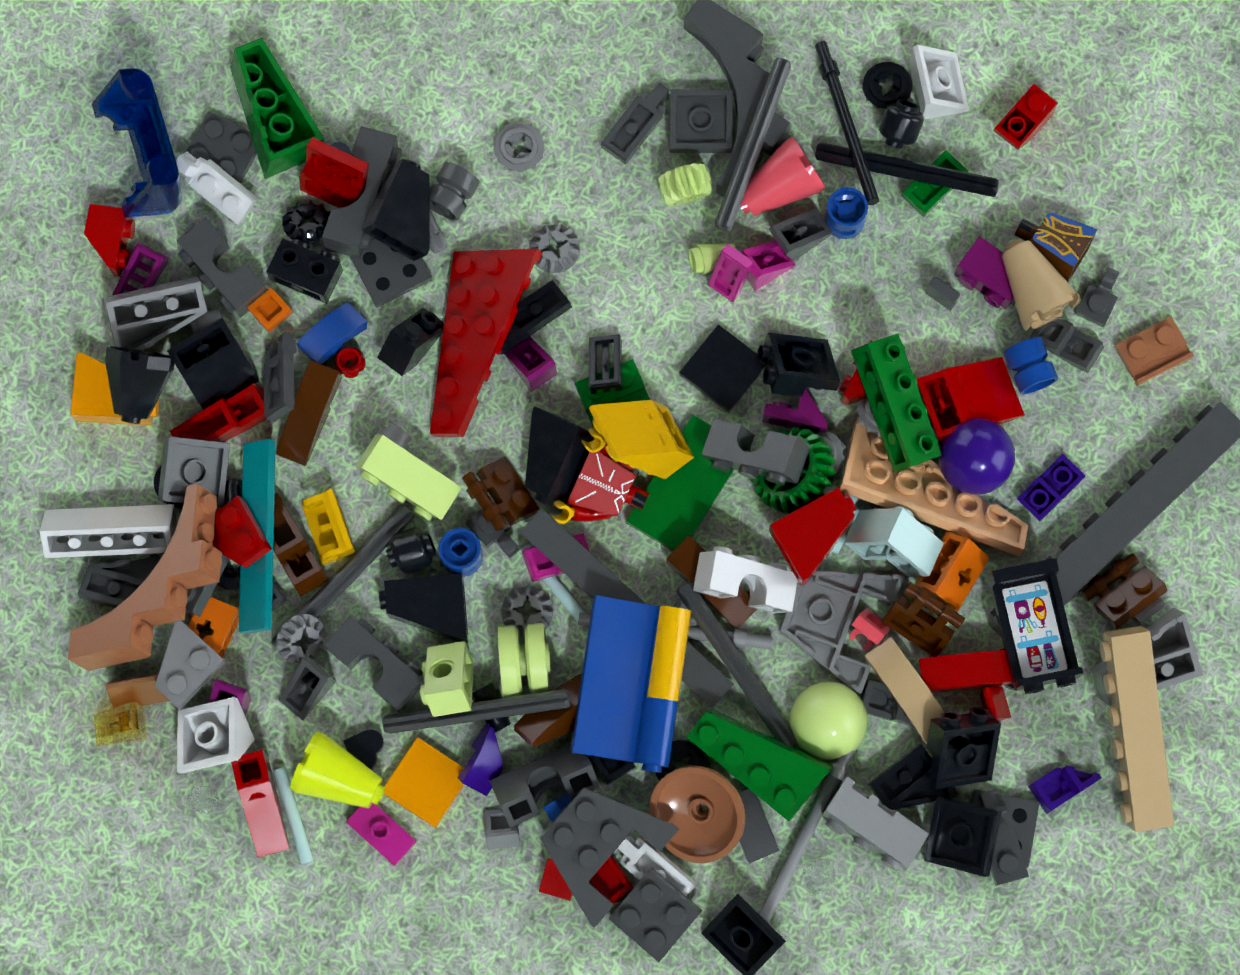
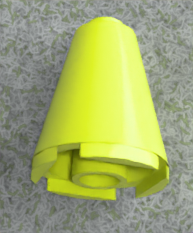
[290,731,386,809]

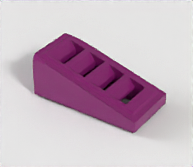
[112,243,170,295]

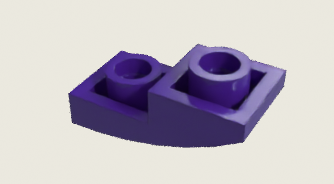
[1017,454,1086,521]

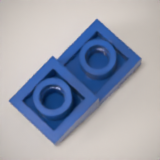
[297,301,368,364]

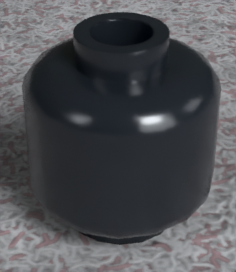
[879,99,924,148]
[386,527,437,574]

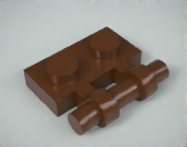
[462,457,540,532]
[1081,553,1167,629]
[882,582,965,657]

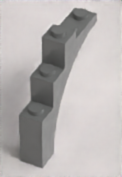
[684,0,791,197]

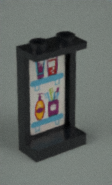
[988,558,1084,694]

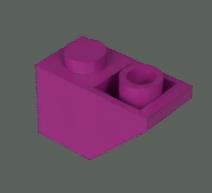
[955,236,1013,310]

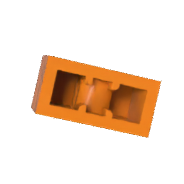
[915,531,990,612]
[188,597,239,658]

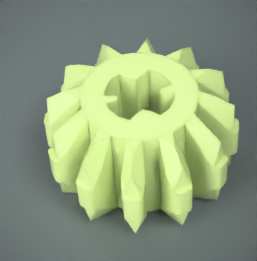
[658,163,713,207]

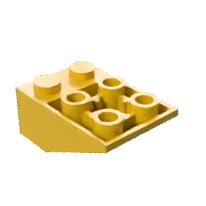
[589,400,694,479]

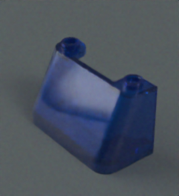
[92,68,183,218]

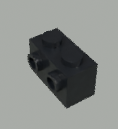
[266,238,343,304]

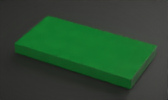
[626,415,734,551]

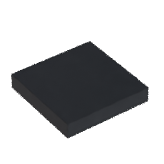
[679,324,765,413]
[924,796,1002,877]

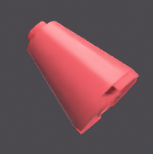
[740,136,826,216]

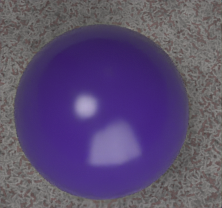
[938,418,1015,495]

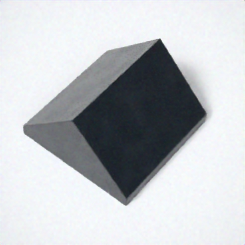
[701,894,786,975]

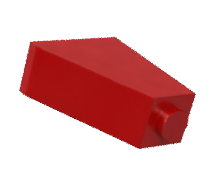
[769,487,856,587]

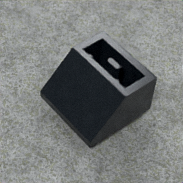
[167,318,259,410]

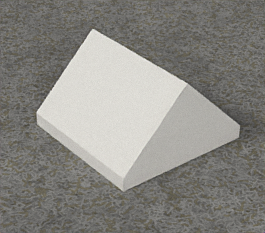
[909,45,969,119]
[177,697,255,774]

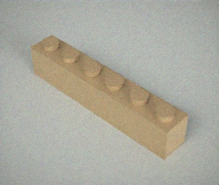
[1100,626,1174,832]

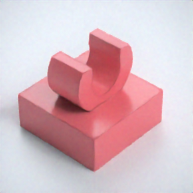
[850,607,891,651]

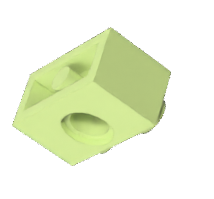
[420,641,474,717]

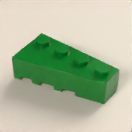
[230,38,324,179]
[686,709,834,821]

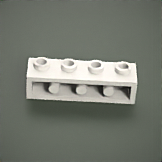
[40,504,177,558]

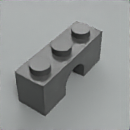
[177,217,268,318]
[701,419,810,485]
[324,616,425,712]
[489,743,601,828]

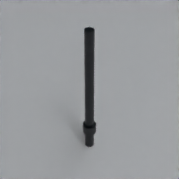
[815,41,880,205]

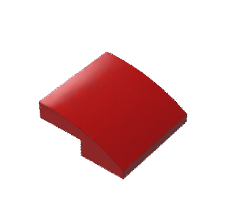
[300,137,369,208]

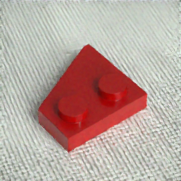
[212,496,272,568]

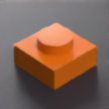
[247,287,293,333]

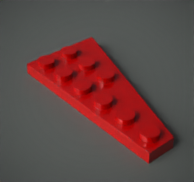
[430,249,543,437]

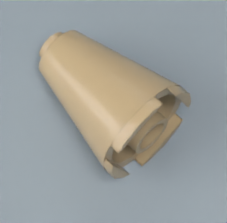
[1002,238,1081,331]

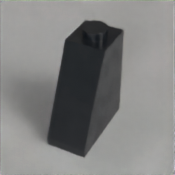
[362,159,430,261]
[525,406,595,506]
[379,574,469,643]

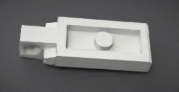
[173,151,258,225]
[618,835,697,897]

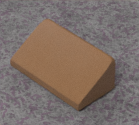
[106,673,170,711]

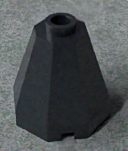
[105,346,176,424]

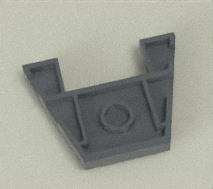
[539,787,679,928]

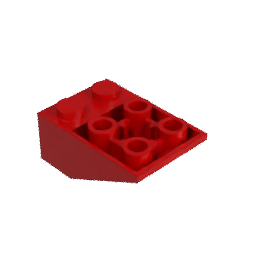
[916,357,1025,444]

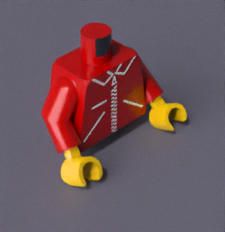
[551,428,650,524]

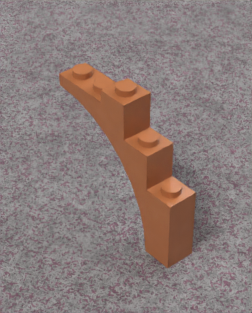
[68,484,222,671]

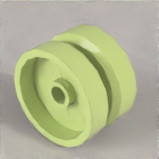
[498,623,551,698]

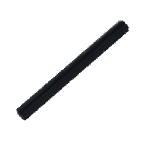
[815,142,999,197]

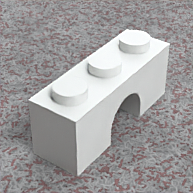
[693,546,798,614]

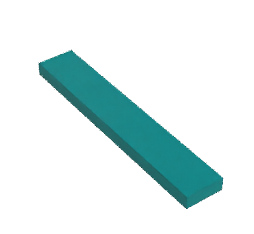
[239,439,276,634]

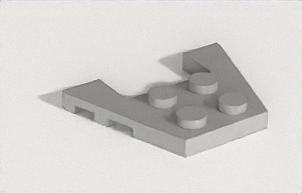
[780,571,905,695]

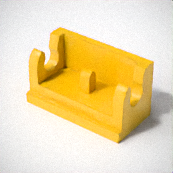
[301,489,355,566]

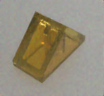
[94,702,147,747]

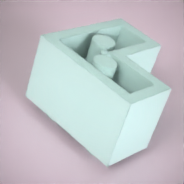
[844,506,944,577]

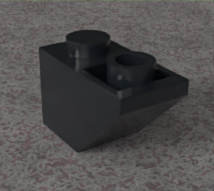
[377,308,444,376]

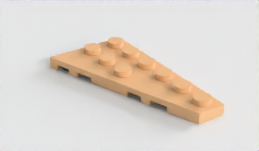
[839,416,1028,557]

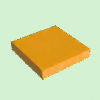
[384,737,465,829]

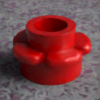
[334,347,366,378]

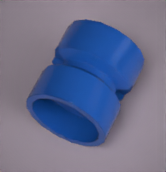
[825,187,868,239]
[1003,337,1058,395]
[438,528,483,577]

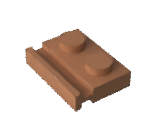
[1114,316,1194,386]

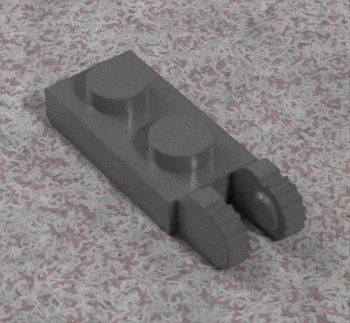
[264,332,297,422]

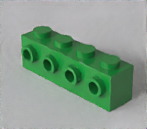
[851,334,942,472]

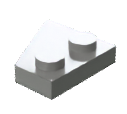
[155,620,226,710]

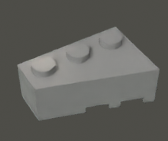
[103,276,207,350]
[1091,608,1203,706]
[822,776,929,871]

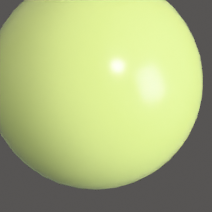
[789,682,868,760]

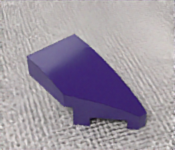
[457,723,503,796]
[1028,765,1102,814]

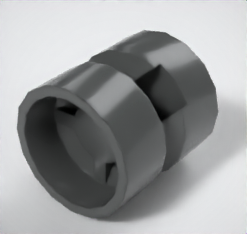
[430,162,480,221]

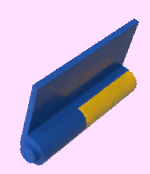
[570,595,691,773]

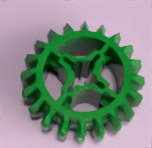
[751,427,836,514]

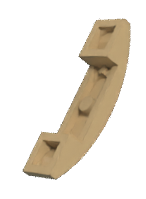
[864,637,944,756]

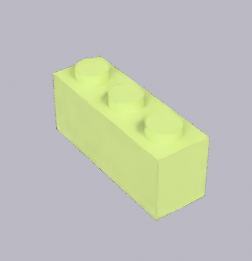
[355,434,462,521]

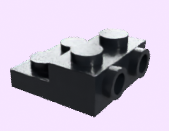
[757,332,840,397]
[926,707,1001,790]

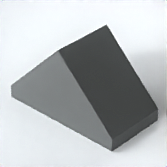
[769,207,833,261]
[278,655,336,721]

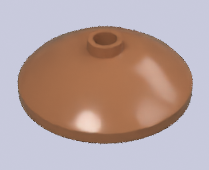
[649,766,745,863]

